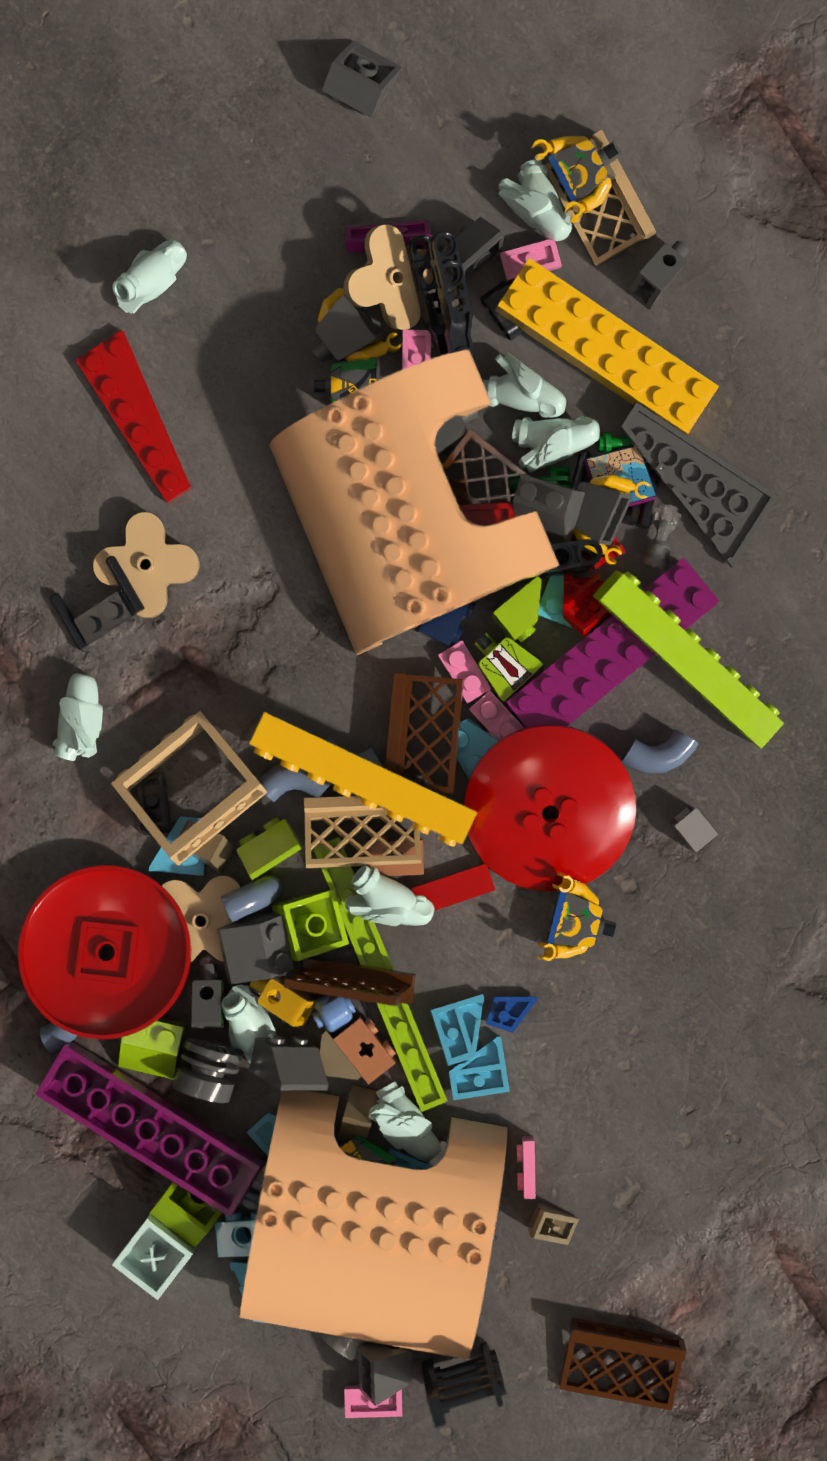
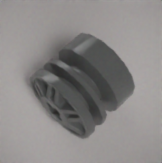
[172,1038,243,1103]

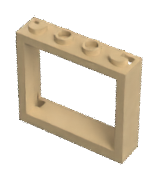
[111,711,267,866]

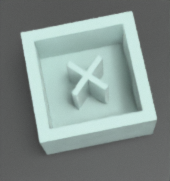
[112,1214,197,1300]

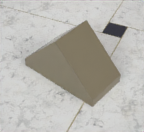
[179,820,235,873]
[320,1029,361,1080]
[337,1083,378,1142]
[527,1201,579,1245]

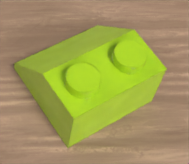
[491,576,542,643]
[236,817,304,880]
[271,889,349,961]
[118,1017,187,1080]
[149,1182,222,1248]

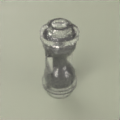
[642,504,682,570]

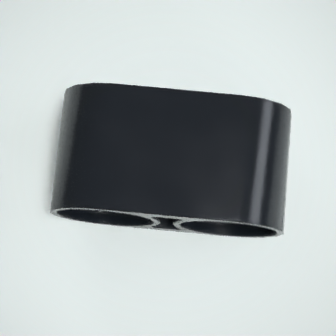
[480,281,524,341]

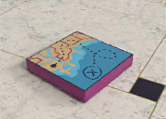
[584,446,657,507]

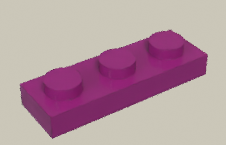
[345,220,431,253]

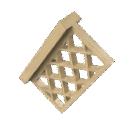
[544,130,656,266]
[304,796,421,868]

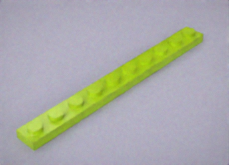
[314,836,448,1112]

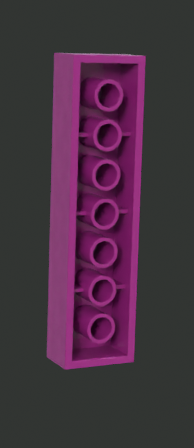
[505,558,720,728]
[35,1042,266,1217]

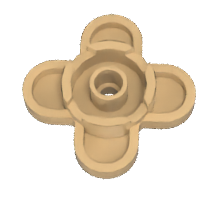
[344,225,433,330]
[93,512,200,618]
[162,875,241,962]

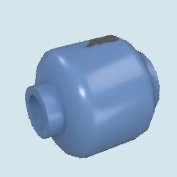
[311,995,356,1033]

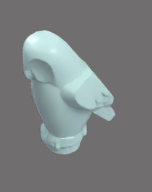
[498,160,572,241]
[112,239,187,314]
[482,352,566,418]
[512,416,600,473]
[53,673,103,761]
[345,865,434,926]
[221,984,277,1063]
[369,1081,442,1162]

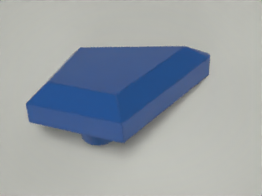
[486,996,538,1033]

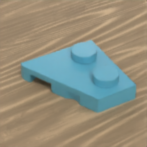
[447,718,499,779]
[430,994,484,1066]

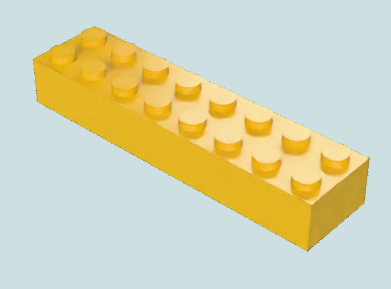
[495,258,719,435]
[249,712,477,847]

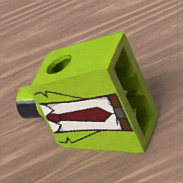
[475,632,544,702]

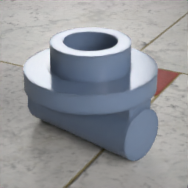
[242,1180,262,1210]

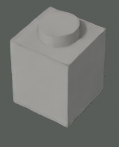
[671,807,718,852]

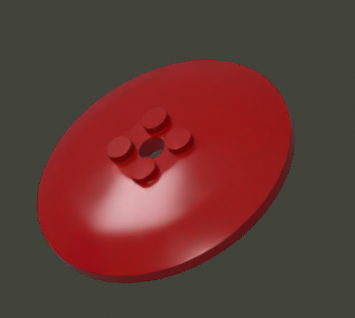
[464,724,636,892]
[18,865,192,1039]

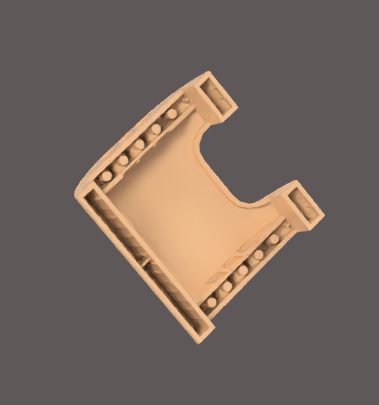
[270,350,559,655]
[240,1090,507,1360]

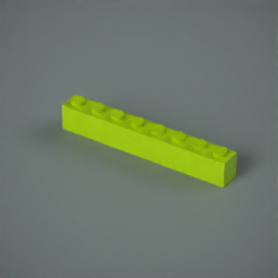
[593,570,784,749]

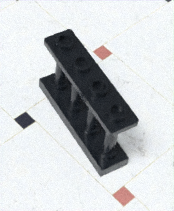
[422,1342,507,1428]

